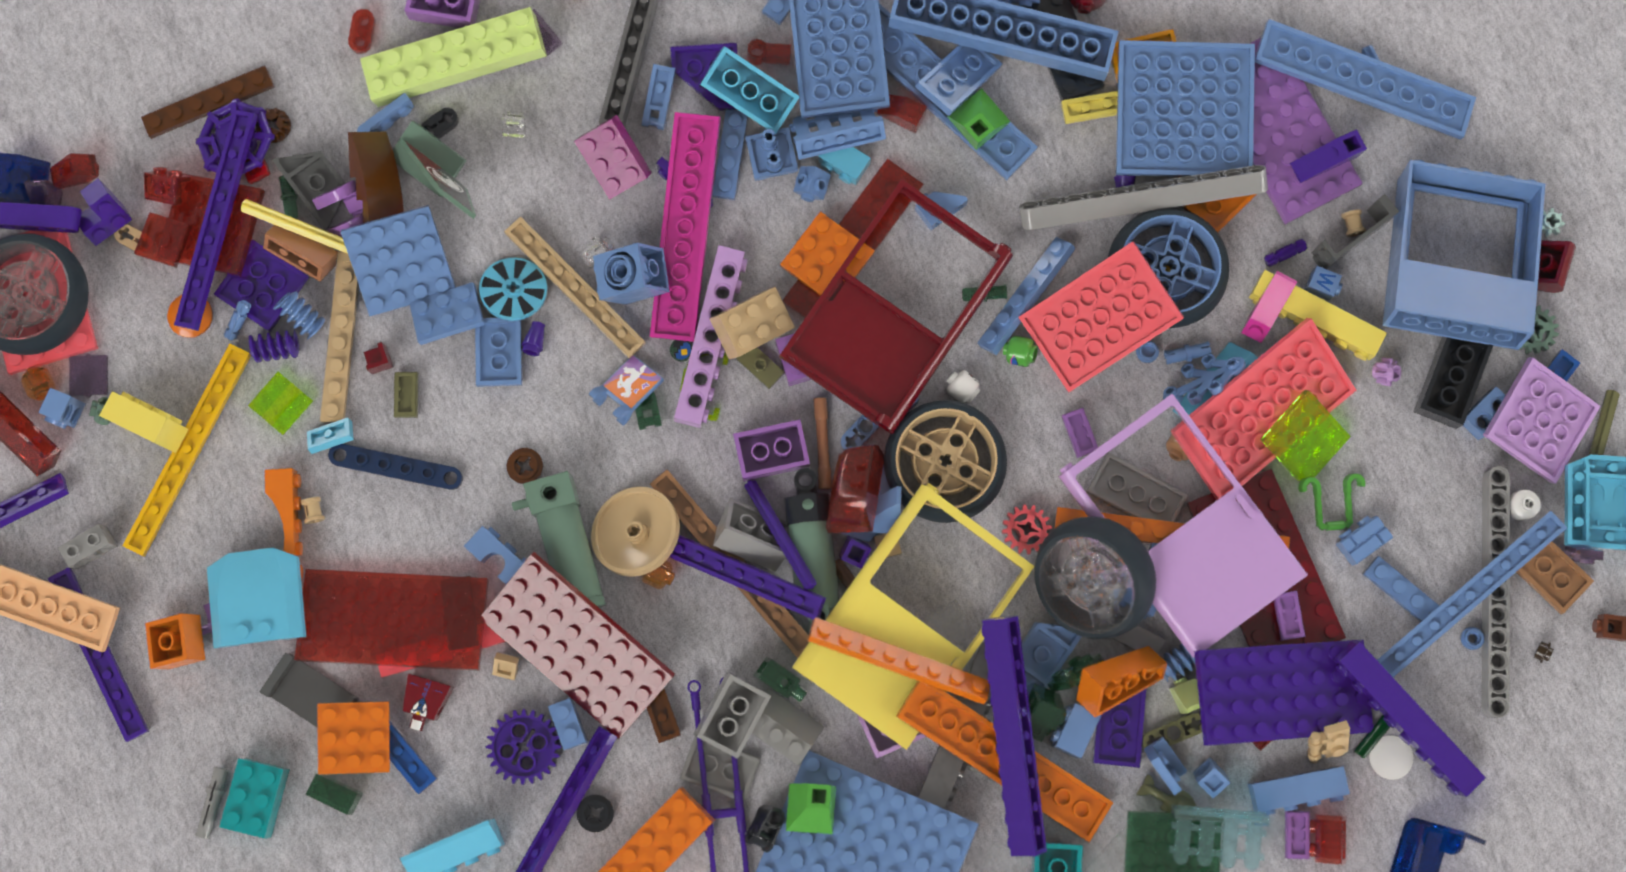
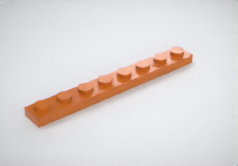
[808,617,990,704]

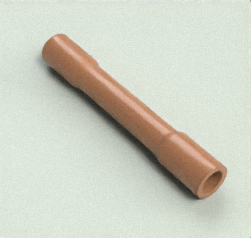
[814,398,832,490]

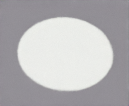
[1369,735,1414,780]

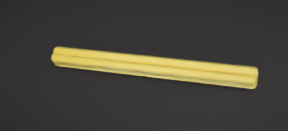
[241,199,348,254]

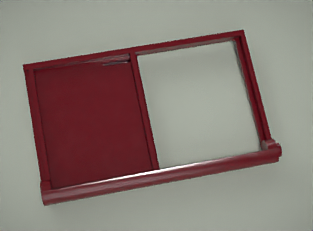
[779,179,1013,434]

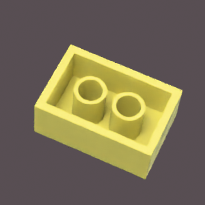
[99,391,189,453]

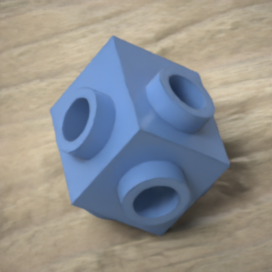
[793,166,831,202]

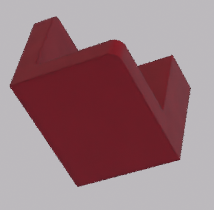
[363,342,393,375]

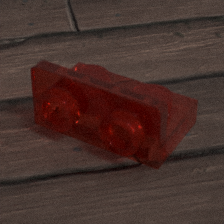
[144,167,191,206]

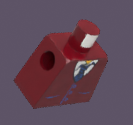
[403,674,454,731]

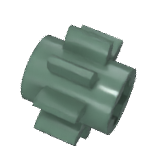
[89,397,111,425]

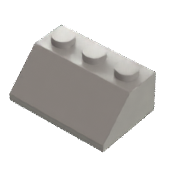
[713,497,789,572]
[694,672,771,759]
[752,688,825,766]

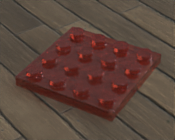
[157,173,265,277]

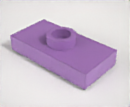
[1061,408,1098,458]
[1274,591,1305,640]
[1285,811,1310,859]

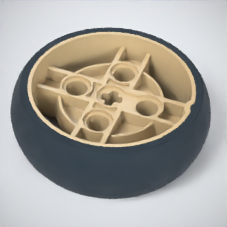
[884,400,1007,523]

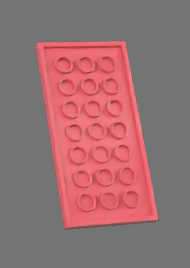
[1170,318,1356,500]

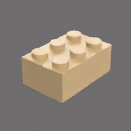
[709,287,795,359]

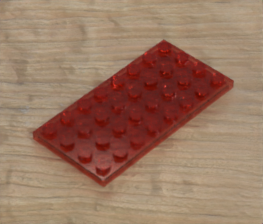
[294,569,489,671]

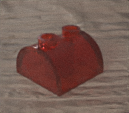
[1309,814,1346,864]

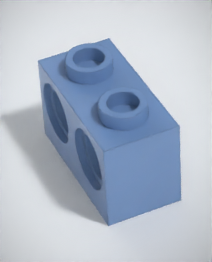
[1463,387,1506,440]
[38,388,86,429]

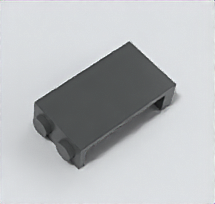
[1311,194,1399,269]
[259,653,359,728]

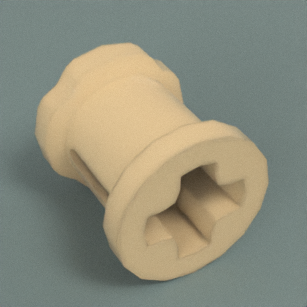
[1341,209,1366,237]
[301,497,325,524]

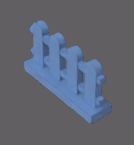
[789,109,886,160]

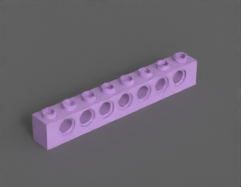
[674,245,748,428]

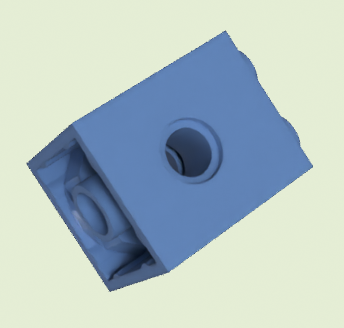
[593,243,670,305]

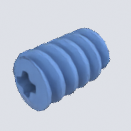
[273,291,325,340]
[1164,643,1195,682]

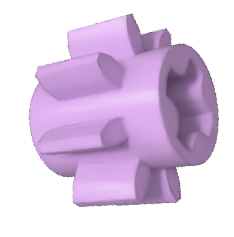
[1372,357,1401,386]

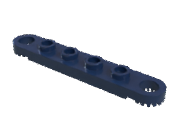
[328,444,463,490]

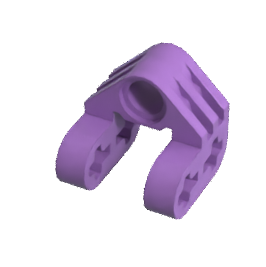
[312,180,363,237]

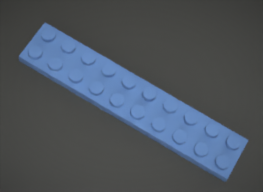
[879,3,1038,180]
[1255,19,1476,140]

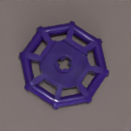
[196,99,275,175]

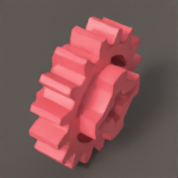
[1001,504,1052,555]

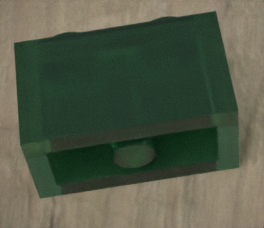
[305,773,363,815]

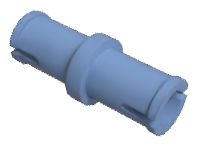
[1164,341,1212,365]

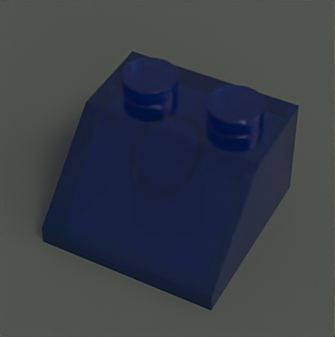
[0,153,51,205]

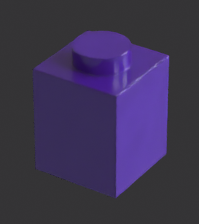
[839,535,872,569]

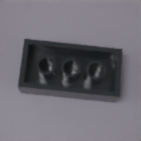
[1413,337,1493,429]

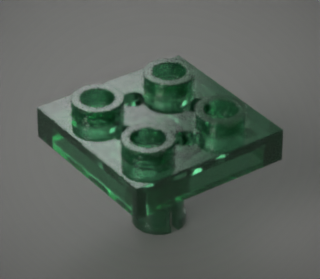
[1047,653,1105,692]

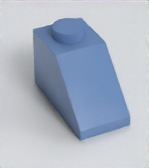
[915,192,968,231]
[867,486,901,533]

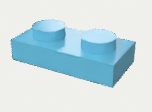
[307,417,354,454]

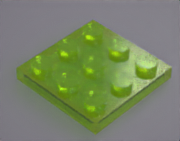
[1260,390,1351,486]

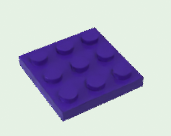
[213,239,309,332]

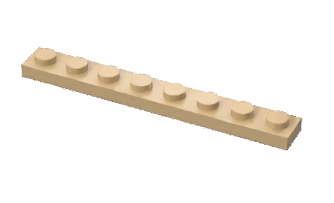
[504,216,646,359]
[320,250,359,423]

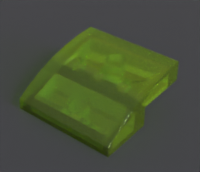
[248,371,313,435]

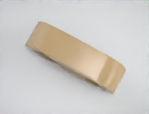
[114,224,157,257]

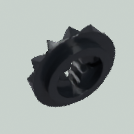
[577,795,614,832]

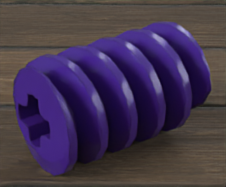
[248,329,300,363]

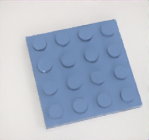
[341,205,456,317]

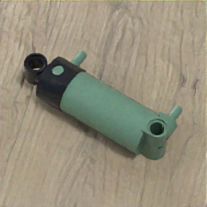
[784,468,850,626]

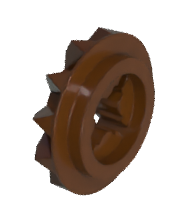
[255,107,291,143]
[506,448,544,484]

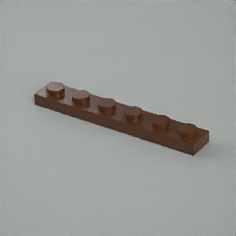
[141,65,275,139]

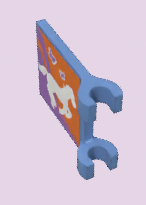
[589,355,664,426]

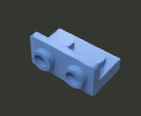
[1144,737,1187,795]

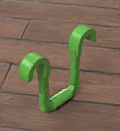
[1298,474,1366,531]

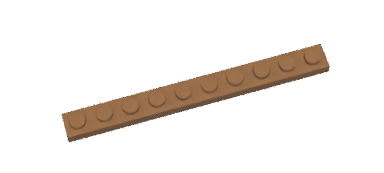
[650,470,810,658]

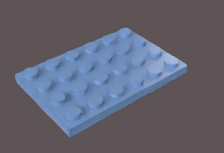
[789,0,890,118]

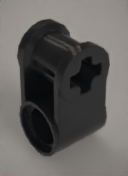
[745,804,785,853]

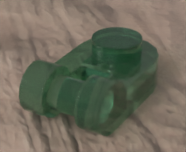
[635,392,662,430]

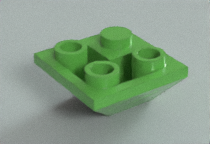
[947,88,1011,150]
[786,783,836,834]

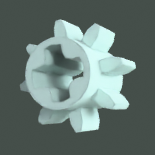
[1542,208,1565,238]

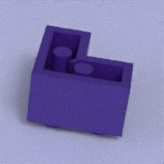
[80,178,133,246]

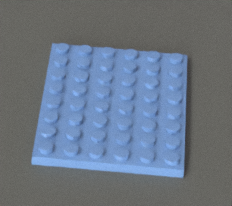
[756,751,979,872]

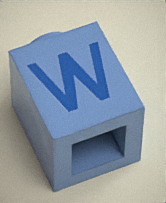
[1304,266,1343,301]

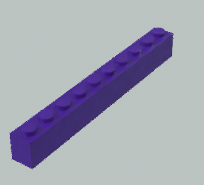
[982,616,1047,856]

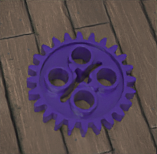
[485,709,562,785]

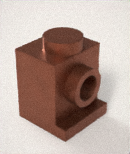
[1592,614,1626,642]

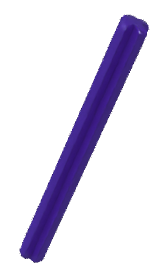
[744,480,817,590]

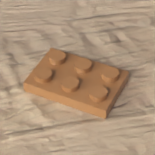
[1516,541,1594,614]

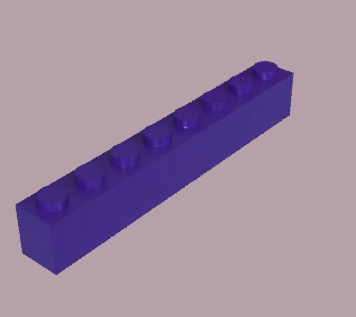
[1333,641,1486,797]

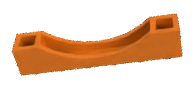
[265,468,304,600]

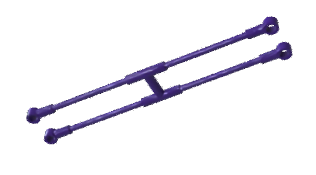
[687,677,749,872]

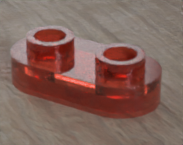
[348,9,376,54]

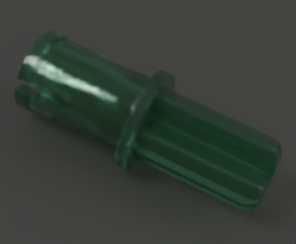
[278,175,298,219]
[962,285,1007,302]

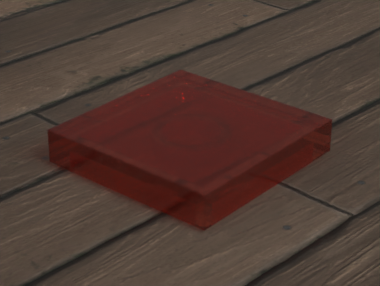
[134,212,193,268]

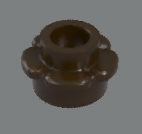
[1534,641,1554,663]

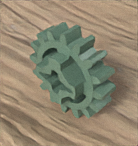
[1518,305,1559,355]

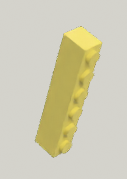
[1249,270,1387,361]

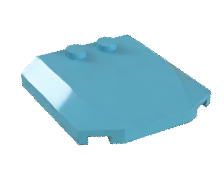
[1564,455,1626,550]
[207,548,306,649]

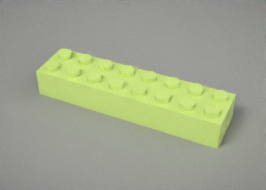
[360,7,547,107]

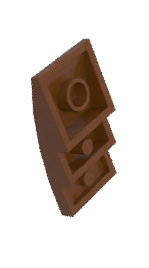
[348,132,404,223]

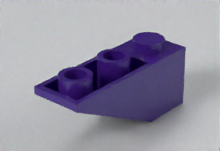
[1290,129,1367,183]

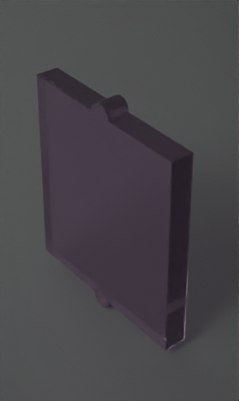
[69,354,108,398]

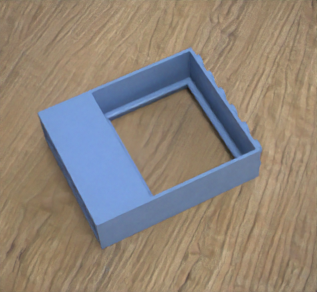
[1382,160,1546,350]

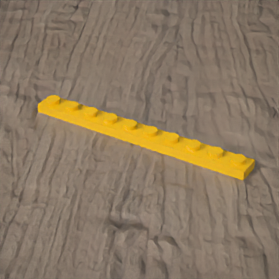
[122,343,251,557]

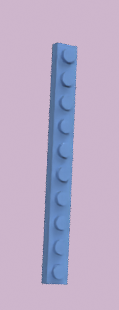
[1377,511,1567,677]

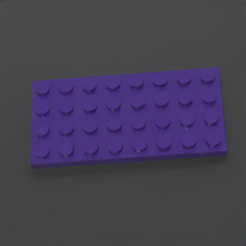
[1194,640,1374,746]

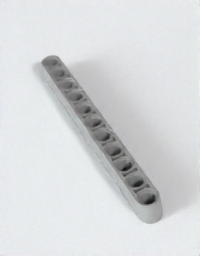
[1019,165,1268,230]
[1481,466,1510,718]

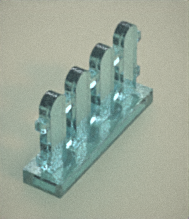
[1169,805,1270,871]

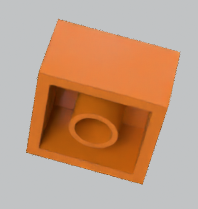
[145,613,205,670]

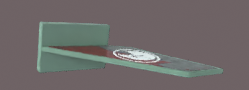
[393,121,476,219]

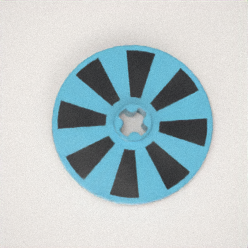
[479,258,547,321]

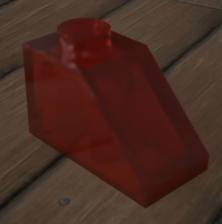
[876,94,927,133]
[50,153,99,190]

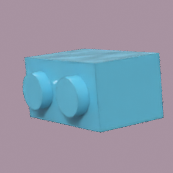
[818,147,871,185]

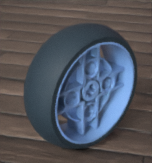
[1108,208,1229,328]

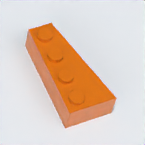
[1076,646,1167,718]

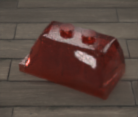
[826,444,884,533]

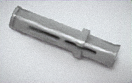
[195,767,229,839]

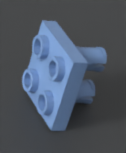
[745,127,798,181]

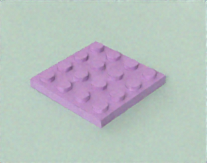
[1483,357,1600,484]

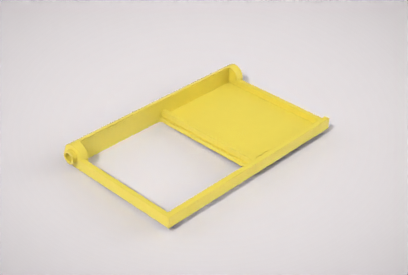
[792,483,1035,750]

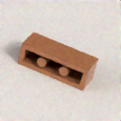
[263,225,338,282]

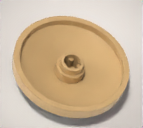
[591,487,680,577]

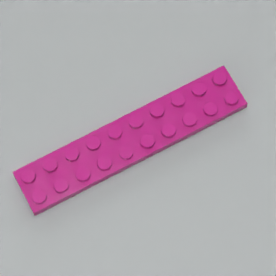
[650,112,721,342]

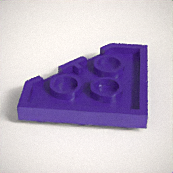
[670,43,738,111]

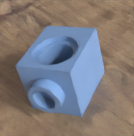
[1193,757,1230,798]

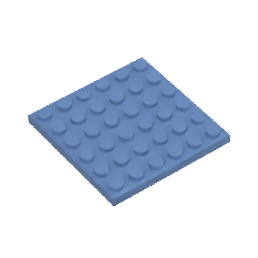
[1116,40,1255,177]

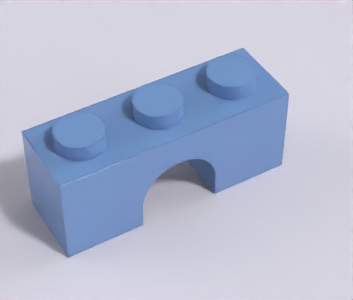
[464,526,527,584]

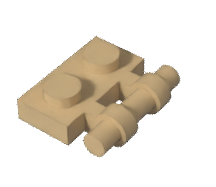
[1307,720,1350,764]

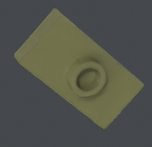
[736,347,785,389]
[394,372,419,418]

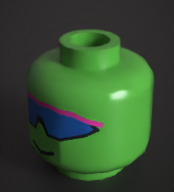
[1003,336,1038,367]

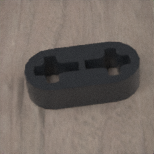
[421,108,459,139]

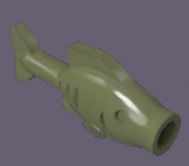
[1136,774,1207,828]

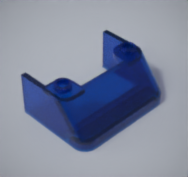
[1390,818,1486,872]

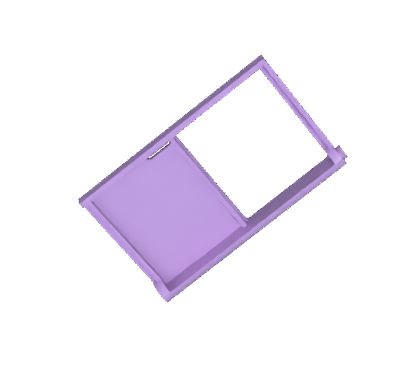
[1059,394,1308,658]

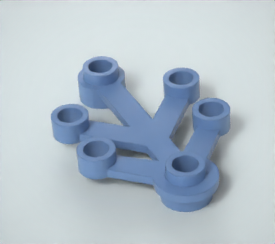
[1163,354,1246,407]

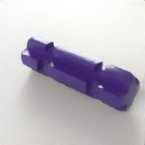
[1264,239,1308,267]

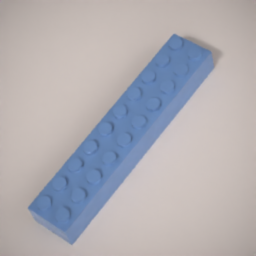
[888,0,1118,81]

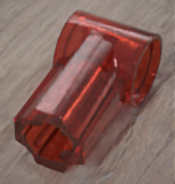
[747,39,791,65]

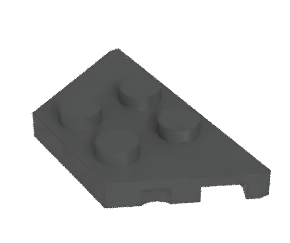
[272,151,345,231]

